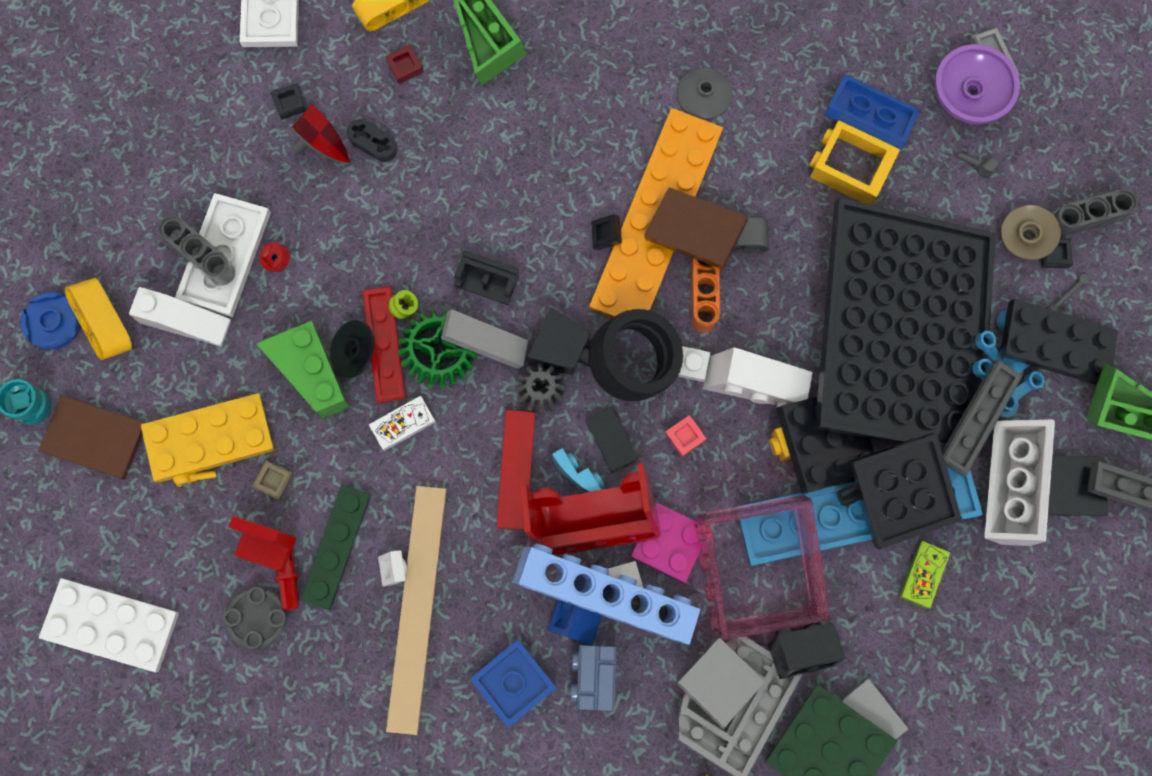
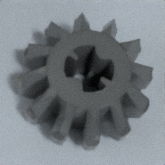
[516,364,566,414]

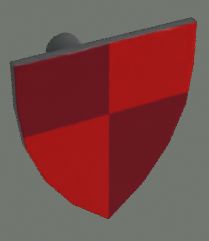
[290,104,350,165]

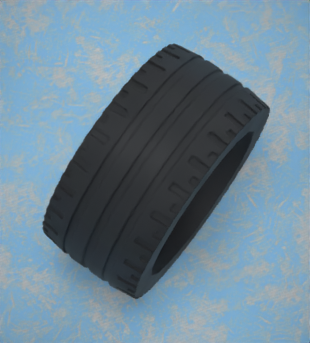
[588,309,684,401]

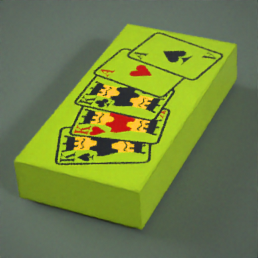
[899,541,950,609]

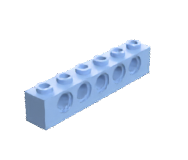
[512,543,701,645]

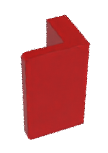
[228,516,296,572]

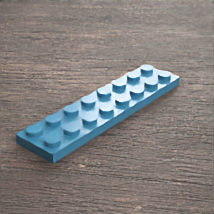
[735,466,983,567]

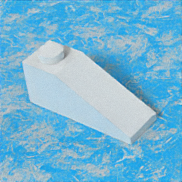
[129,287,231,347]

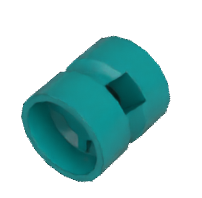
[0,379,51,425]

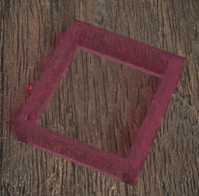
[694,495,831,640]

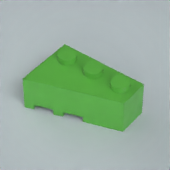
[454,0,527,86]
[256,321,350,419]
[1086,363,1152,440]

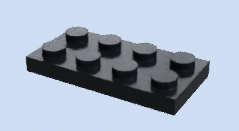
[1000,299,1118,385]

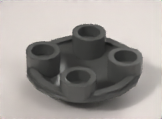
[223,587,287,649]

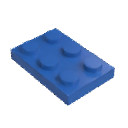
[824,74,920,151]

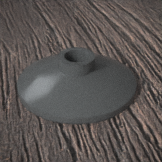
[677,68,732,120]

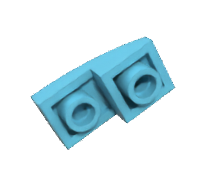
[552,448,605,493]

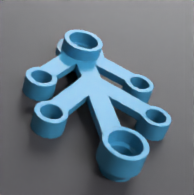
[972,310,1045,418]

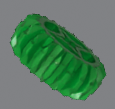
[398,310,477,389]

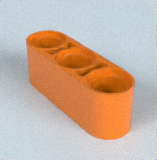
[690,258,720,333]

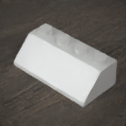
[985,419,1055,546]

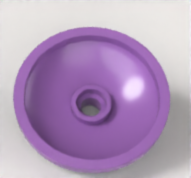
[934,44,1020,124]

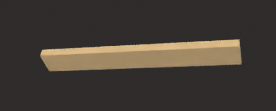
[386,486,447,735]

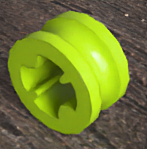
[388,290,418,319]

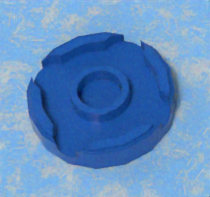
[20,292,81,350]

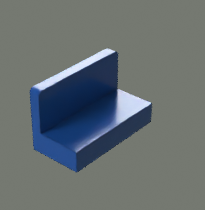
[547,575,611,646]

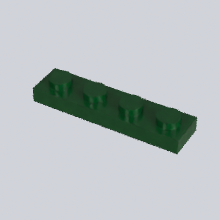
[300,485,371,610]

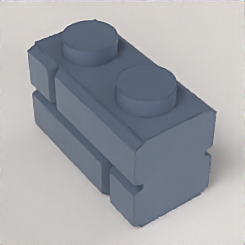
[571,645,617,711]

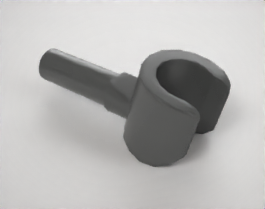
[957,151,999,178]

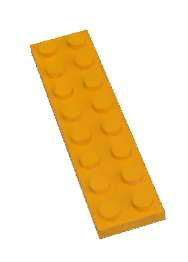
[589,108,723,318]

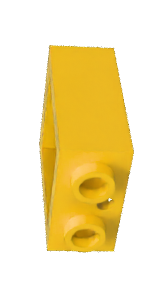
[809,120,900,205]

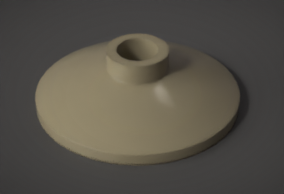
[1001,205,1061,260]

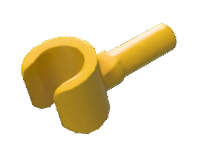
[173,471,216,487]

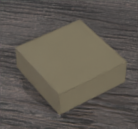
[252,460,294,500]

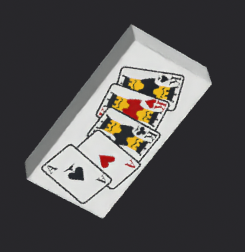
[369,396,436,451]

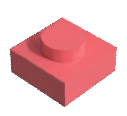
[664,415,707,457]

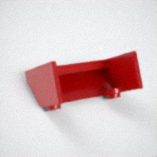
[520,463,661,556]

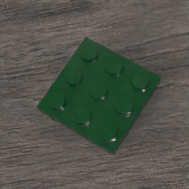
[765,684,898,776]

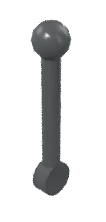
[1046,274,1090,311]

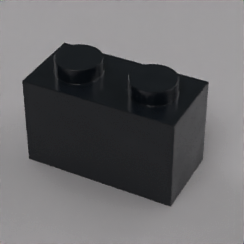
[768,621,846,679]

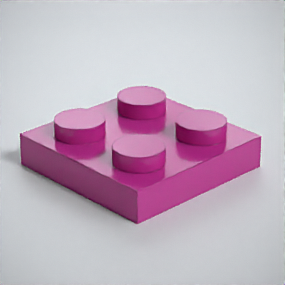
[631,502,710,584]

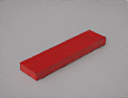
[362,286,406,404]
[496,410,535,531]

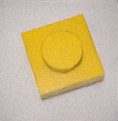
[769,427,791,462]

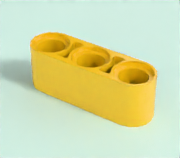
[352,0,430,32]
[65,278,132,360]

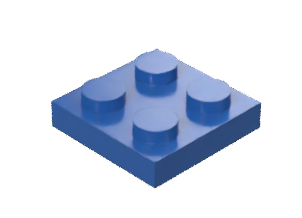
[470,639,556,728]

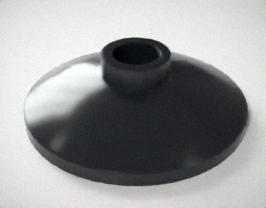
[330,320,374,378]

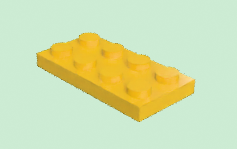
[141,393,275,483]

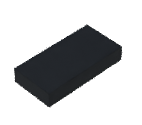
[585,406,638,473]

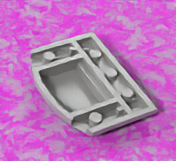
[678,633,802,776]

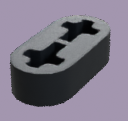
[347,119,397,162]

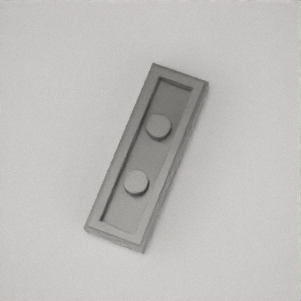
[441,309,528,369]

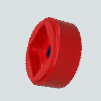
[260,242,290,272]

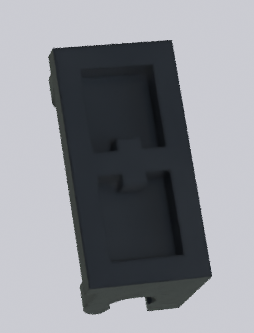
[454,250,519,305]

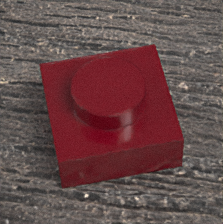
[385,45,424,84]

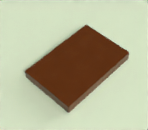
[644,187,748,270]
[38,395,145,480]

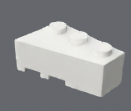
[703,347,813,408]

